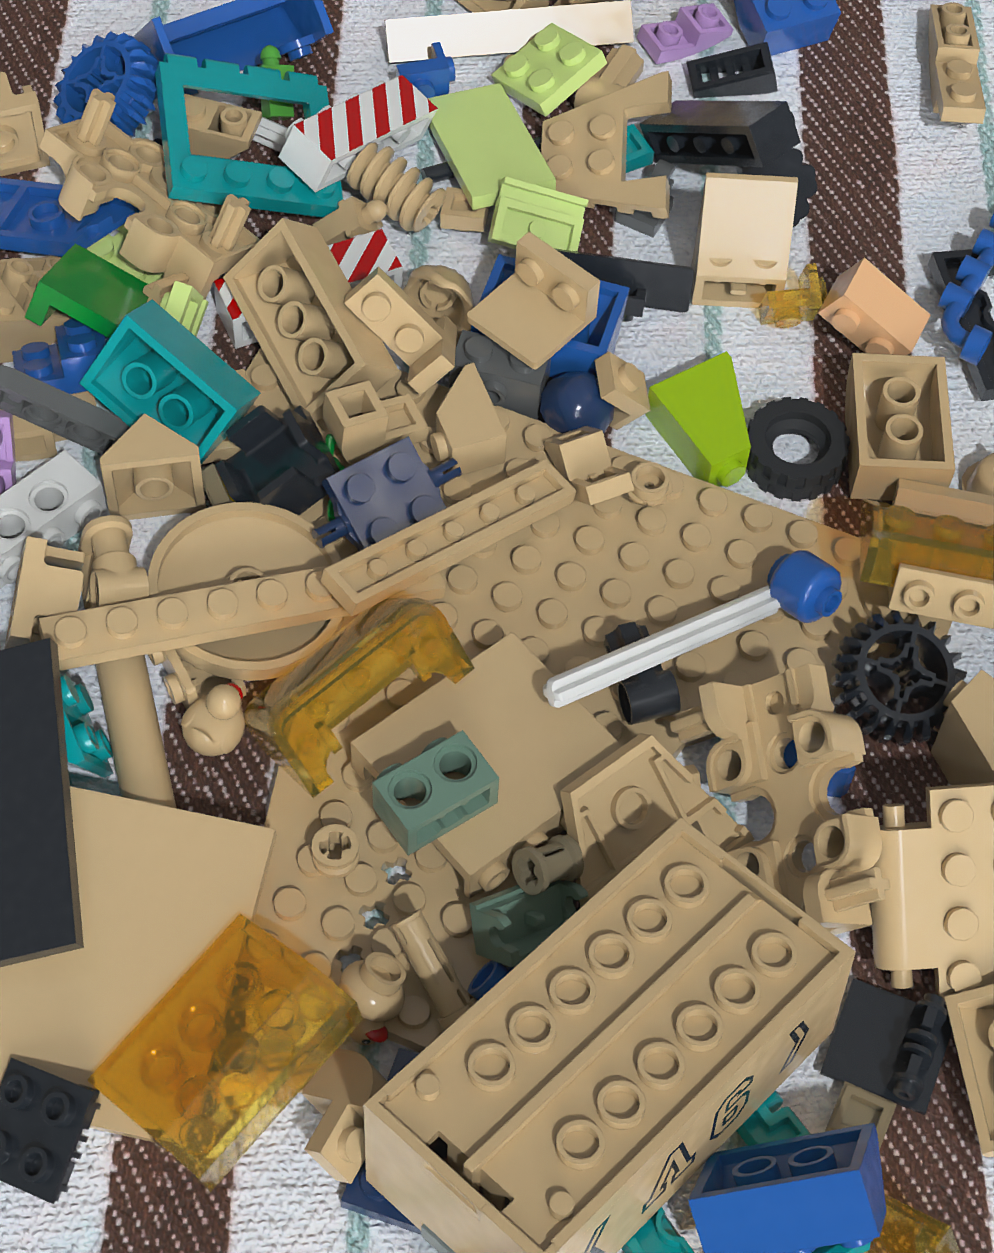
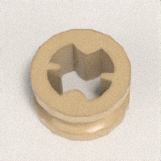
[311,824,360,879]

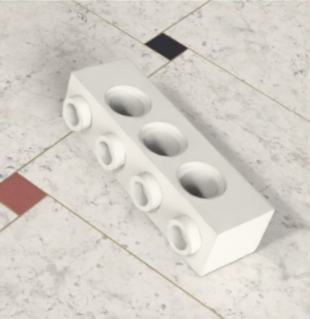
[0,450,107,589]

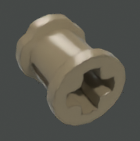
[512,835,584,895]

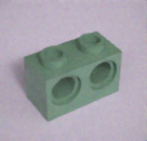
[372,730,499,856]

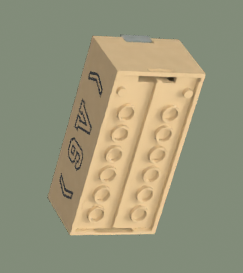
[363,818,856,1253]

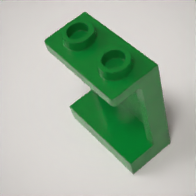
[25,243,149,338]

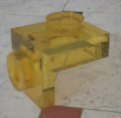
[758,263,827,328]

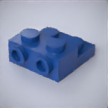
[12,318,110,394]

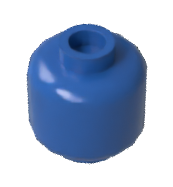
[767,550,842,623]

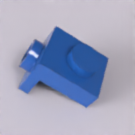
[396,42,456,98]

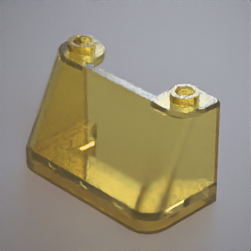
[244,597,475,798]

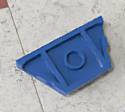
[0,178,140,257]

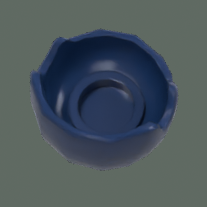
[540,371,615,434]

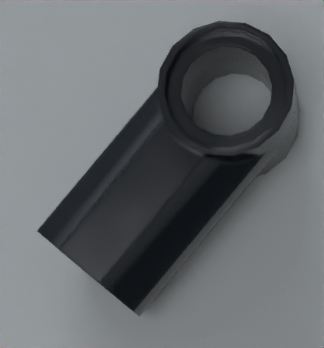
[604,621,681,725]

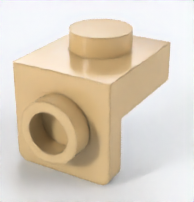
[595,352,651,430]

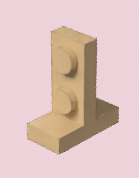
[344,266,457,396]

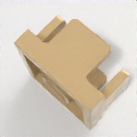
[0,72,51,177]
[4,536,86,649]

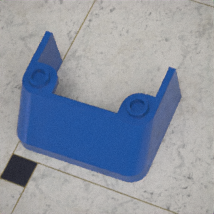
[133,0,334,96]

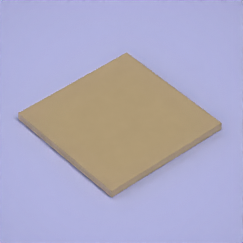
[0,786,277,1151]

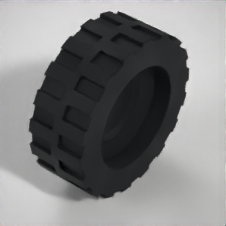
[746,397,850,502]

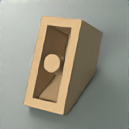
[430,363,507,475]

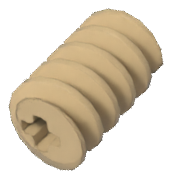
[347,142,447,232]

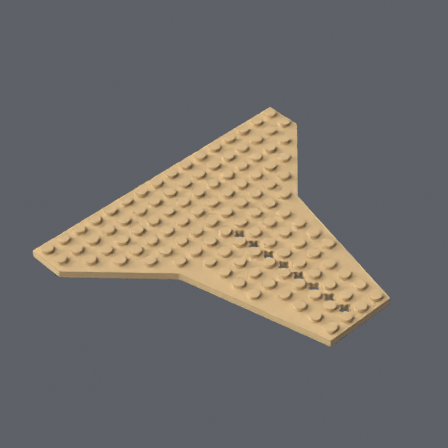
[239,348,952,1053]

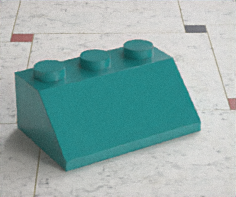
[79,299,261,464]

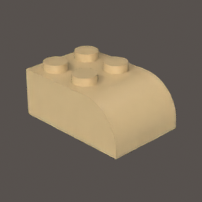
[845,353,955,501]

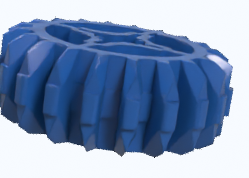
[53,31,159,137]

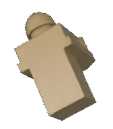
[312,196,387,245]

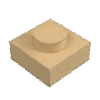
[440,187,489,232]

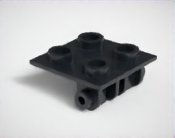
[820,978,952,1115]
[0,1058,101,1204]

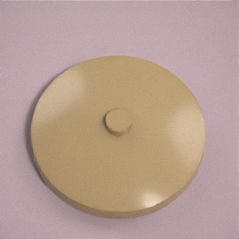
[148,502,344,681]

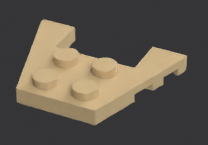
[541,71,672,219]
[560,733,755,908]

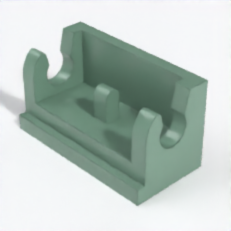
[469,878,589,967]

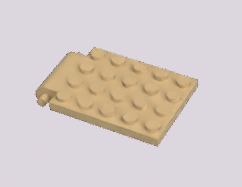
[871,782,994,1005]

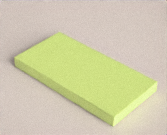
[428,83,556,210]

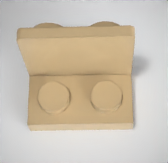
[467,232,600,369]

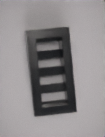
[686,42,778,98]

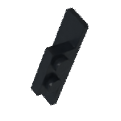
[554,248,694,322]

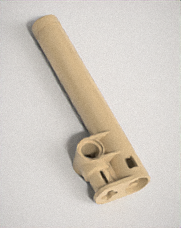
[78,515,176,808]

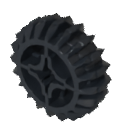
[830,610,967,746]

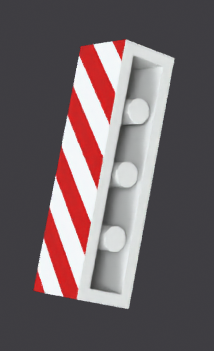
[278,75,438,192]
[213,229,403,349]

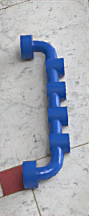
[938,214,994,366]

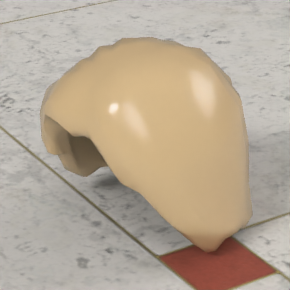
[403,265,475,346]

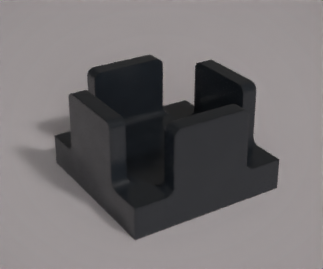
[215,405,340,515]

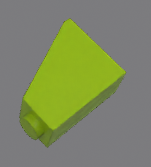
[645,351,751,487]

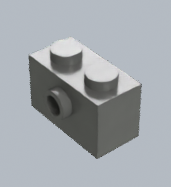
[449,330,551,420]

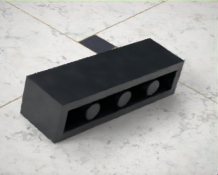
[639,100,801,168]

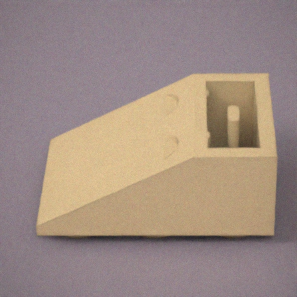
[691,172,798,310]
[0,256,72,363]

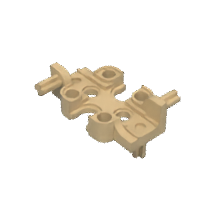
[39,88,260,305]
[670,663,890,935]

